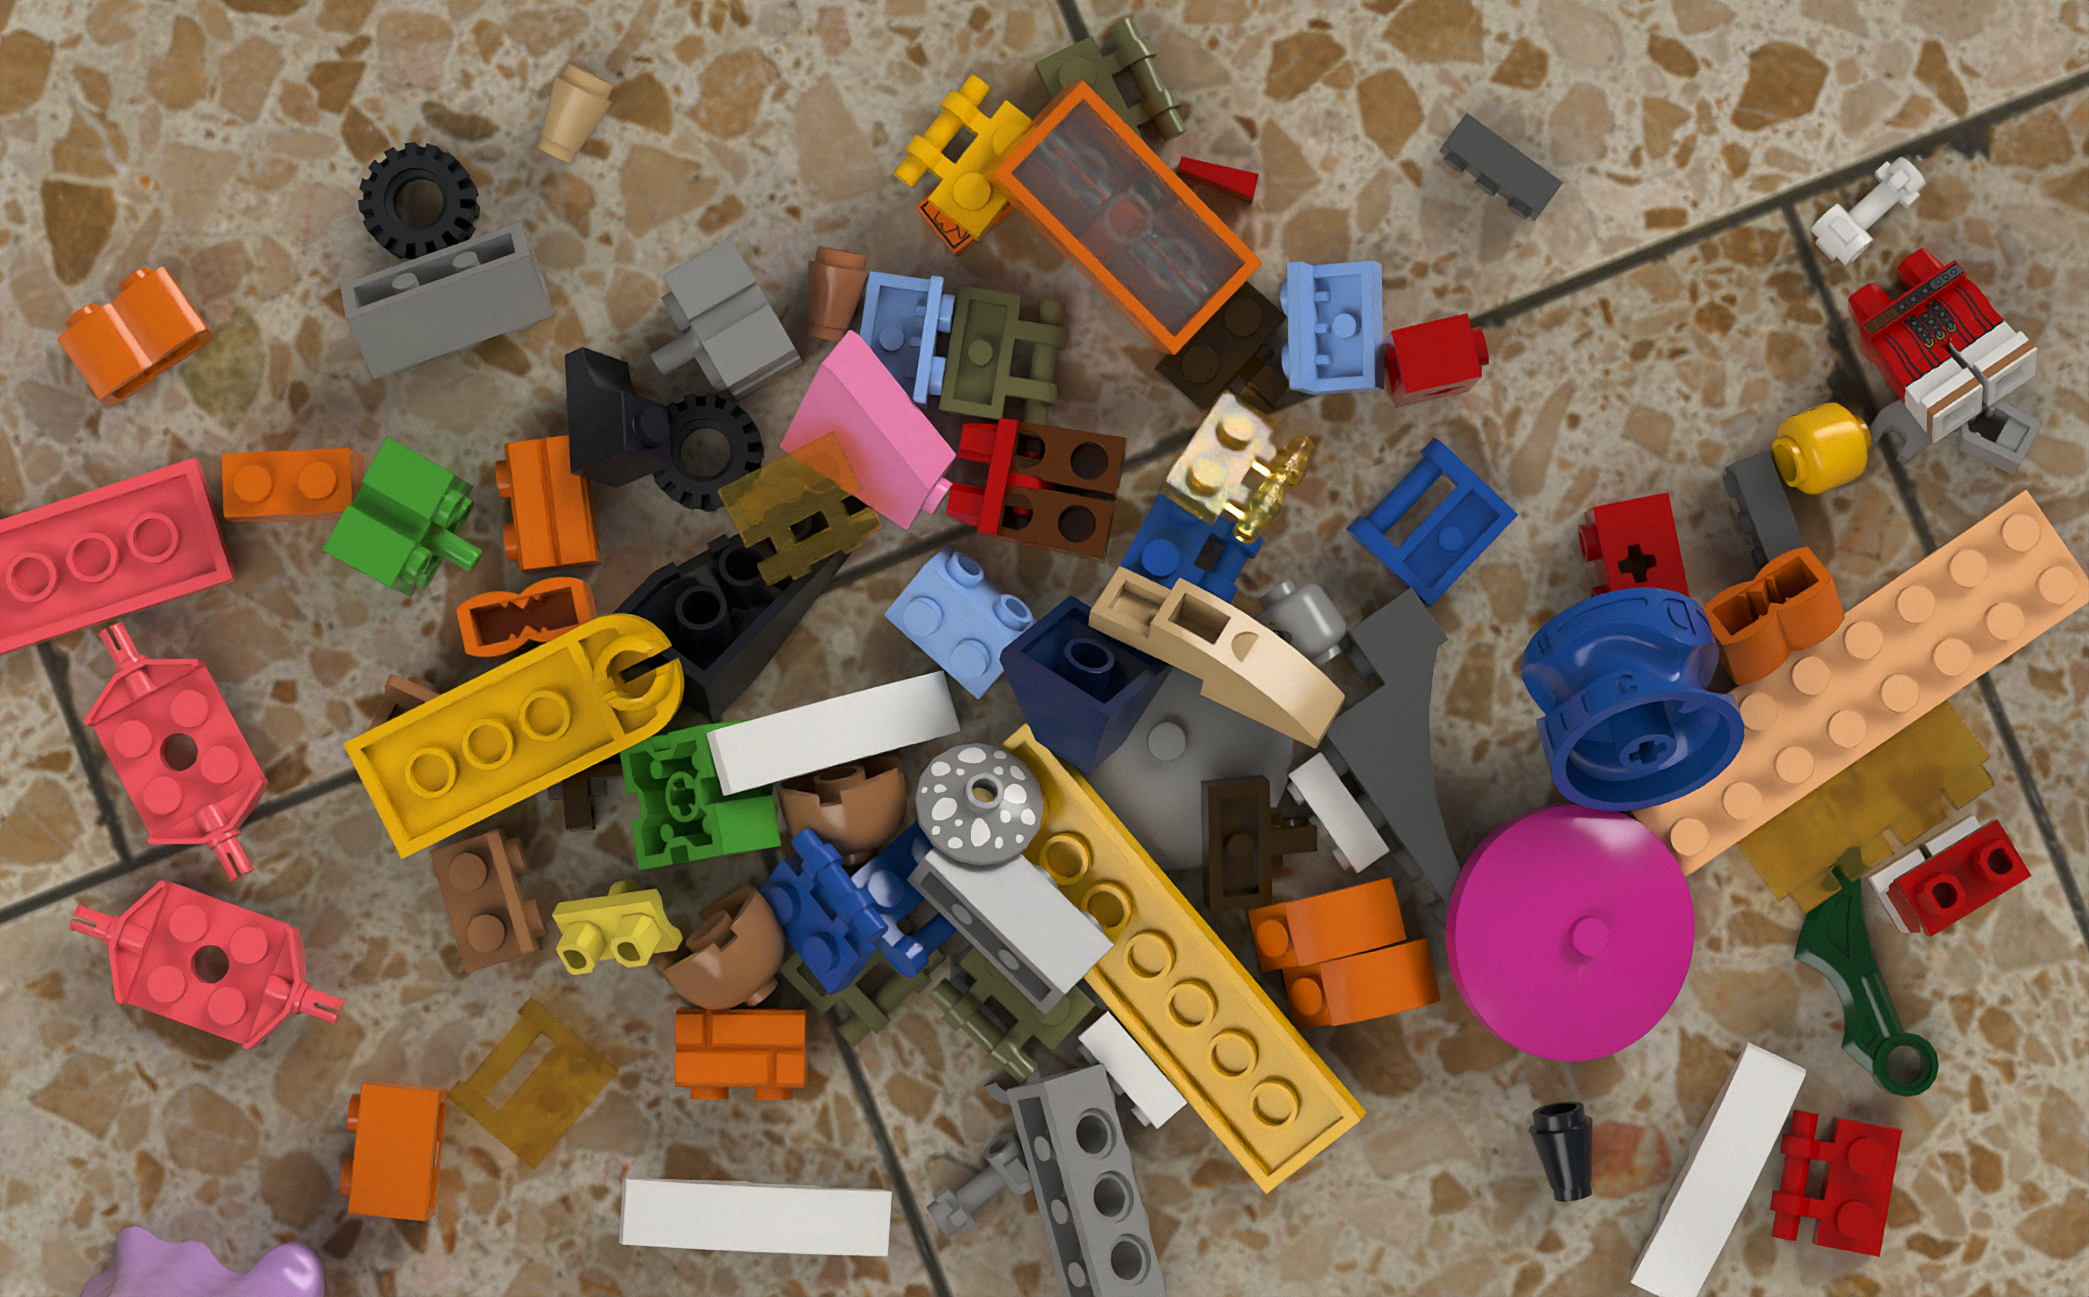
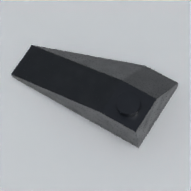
[612,478,878,723]

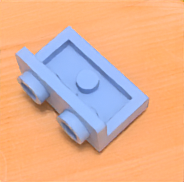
[1280,260,1384,395]
[860,271,955,410]
[884,545,1037,700]

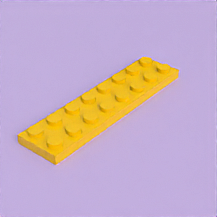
[972,722,1366,1194]

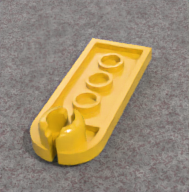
[343,613,684,859]

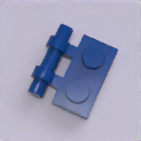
[1120,464,1270,604]
[759,828,889,995]

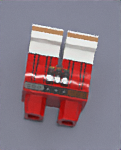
[1848,248,2038,443]
[1865,815,2032,937]

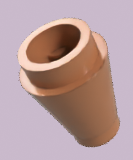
[807,246,869,342]

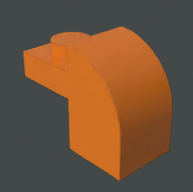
[1247,877,1407,973]
[1281,938,1441,1030]

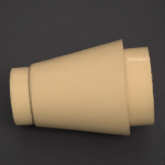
[537,64,614,163]

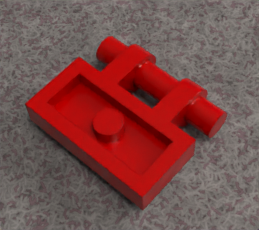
[1769,1109,1902,1257]

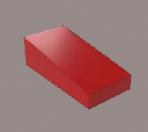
[1178,156,1259,204]

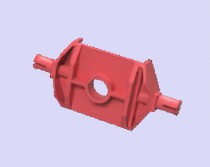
[83,622,269,882]
[69,880,345,1050]

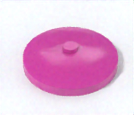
[1446,802,1695,1062]

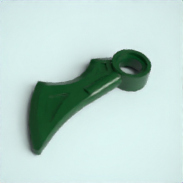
[1794,847,1939,1097]

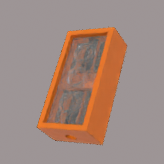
[981,80,1263,355]

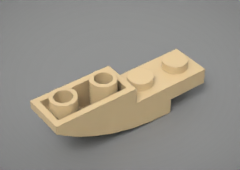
[1088,566,1345,749]

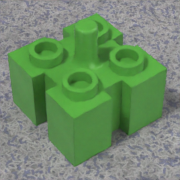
[322,437,482,596]
[620,718,781,871]

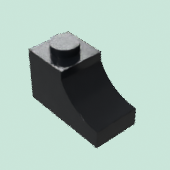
[565,347,671,488]

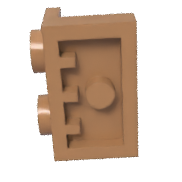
[429,828,548,973]

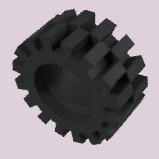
[358,142,480,260]
[652,393,765,512]

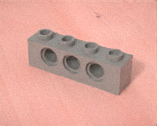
[1006,1063,1167,1297]

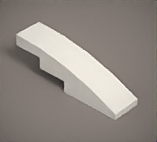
[706,670,961,796]
[1630,1042,1806,1297]
[619,1178,892,1256]

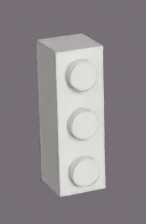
[1285,752,1390,873]
[1077,1011,1188,1129]

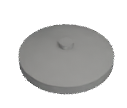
[1074,666,1293,870]

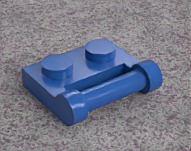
[1346,437,1518,608]
[851,820,957,978]

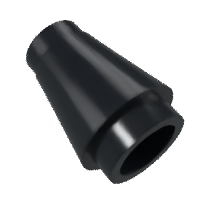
[1529,1102,1593,1202]

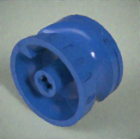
[1520,588,1745,811]

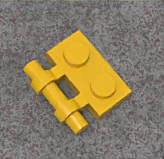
[893,74,1032,242]

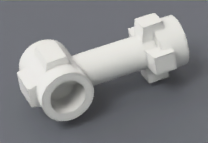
[1810,157,1926,266]

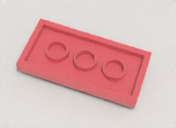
[0,458,237,656]

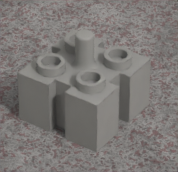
[651,237,803,402]

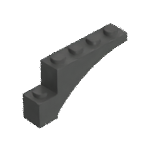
[1317,587,1462,931]

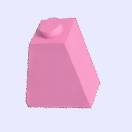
[779,330,956,530]

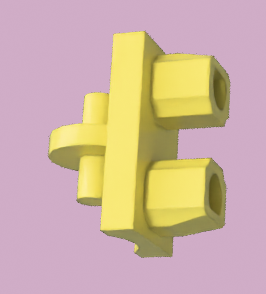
[552,879,683,975]

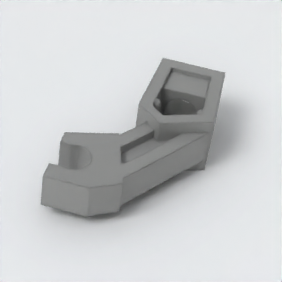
[1869,399,2043,475]

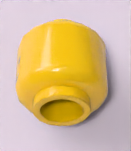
[1771,402,1871,494]

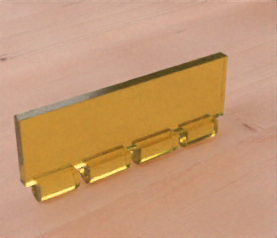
[1735,700,1995,915]

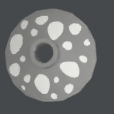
[914,743,1044,866]

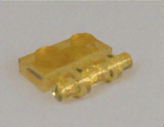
[1158,389,1315,545]
[717,430,883,586]

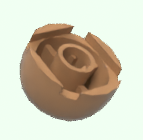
[777,753,907,865]
[656,884,787,1009]

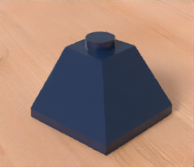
[999,595,1173,774]

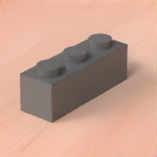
[1440,113,1563,220]
[1723,450,1805,572]

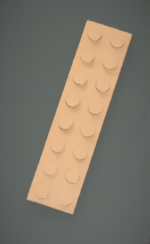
[1627,489,2089,878]

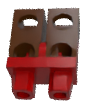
[946,417,1128,564]

